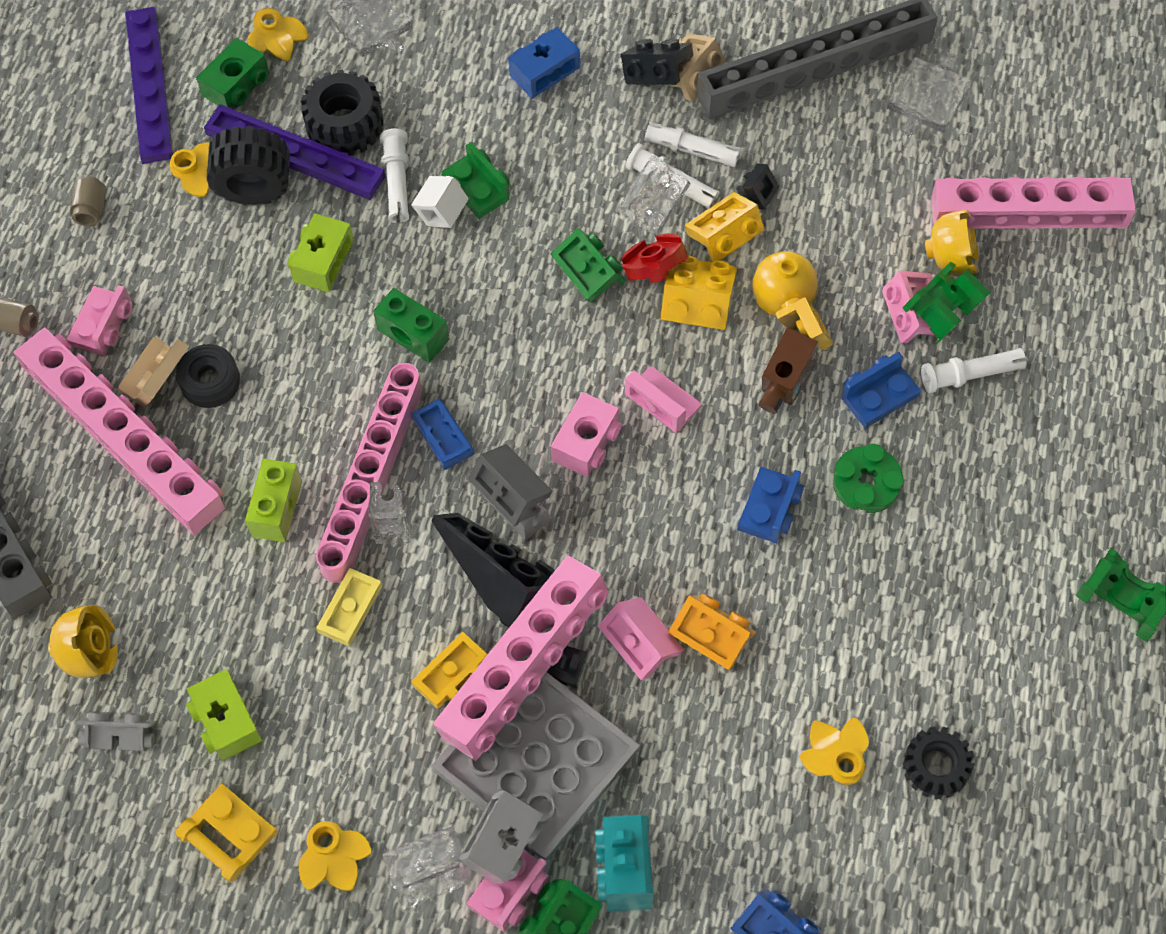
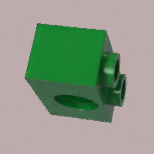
[196,37,270,109]
[373,287,450,363]

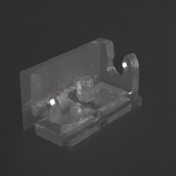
[369,482,412,546]

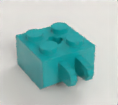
[595,815,654,912]

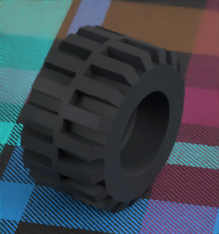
[301,70,384,156]
[207,126,290,205]

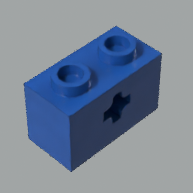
[508,27,580,99]

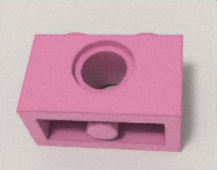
[551,392,622,477]

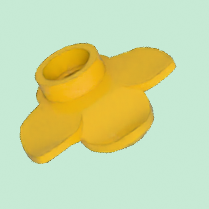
[248,8,309,62]
[169,142,210,197]
[799,717,869,785]
[298,821,372,891]

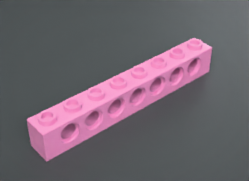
[13,327,225,536]

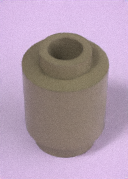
[70,176,106,226]
[0,298,39,337]

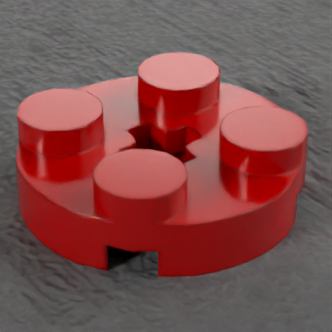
[621,233,689,283]

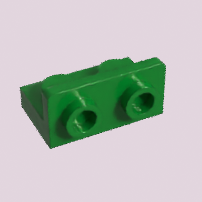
[441,142,510,219]
[550,228,627,303]
[517,879,603,934]

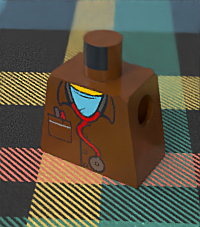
[759,327,818,414]

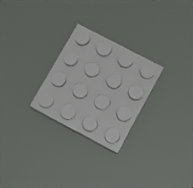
[431,657,640,861]

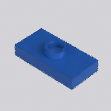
[410,398,474,470]

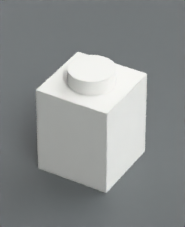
[412,176,469,228]

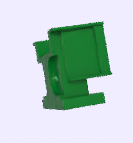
[902,262,991,345]
[1076,548,1166,643]

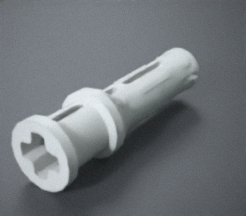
[380,128,410,223]
[626,143,720,209]
[921,348,1026,394]

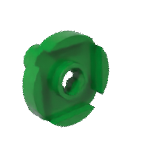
[833,443,904,513]

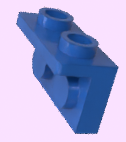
[841,352,921,429]
[737,466,805,544]
[730,889,821,934]

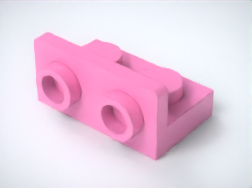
[882,271,934,344]
[66,285,133,356]
[466,850,550,932]

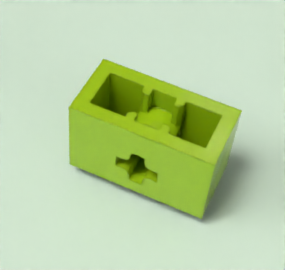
[287,213,354,292]
[245,458,302,543]
[186,668,262,761]

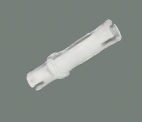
[645,121,741,168]

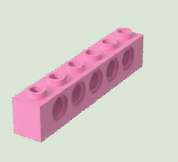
[931,176,1136,229]
[433,555,609,761]

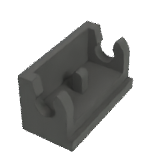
[468,444,553,526]

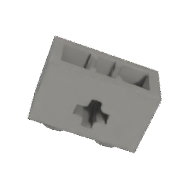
[457,790,543,884]

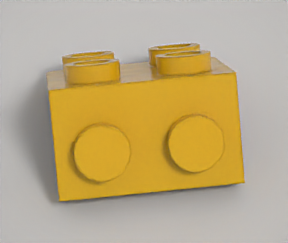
[660,256,737,330]

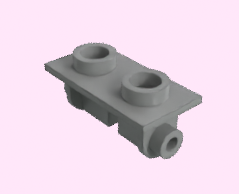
[75,712,158,751]

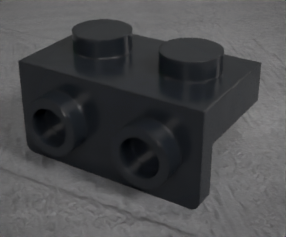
[620,39,694,85]

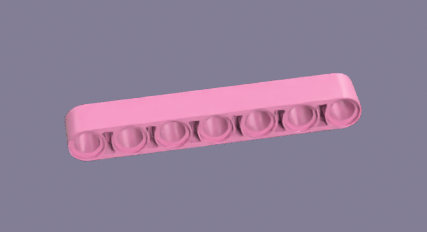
[316,363,422,583]

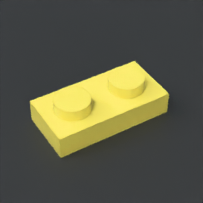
[316,568,383,647]

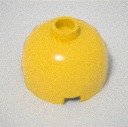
[925,209,979,276]
[752,251,818,316]
[48,605,118,678]

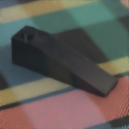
[431,513,555,627]

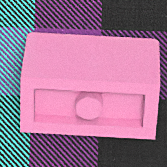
[625,367,701,433]
[598,597,684,680]

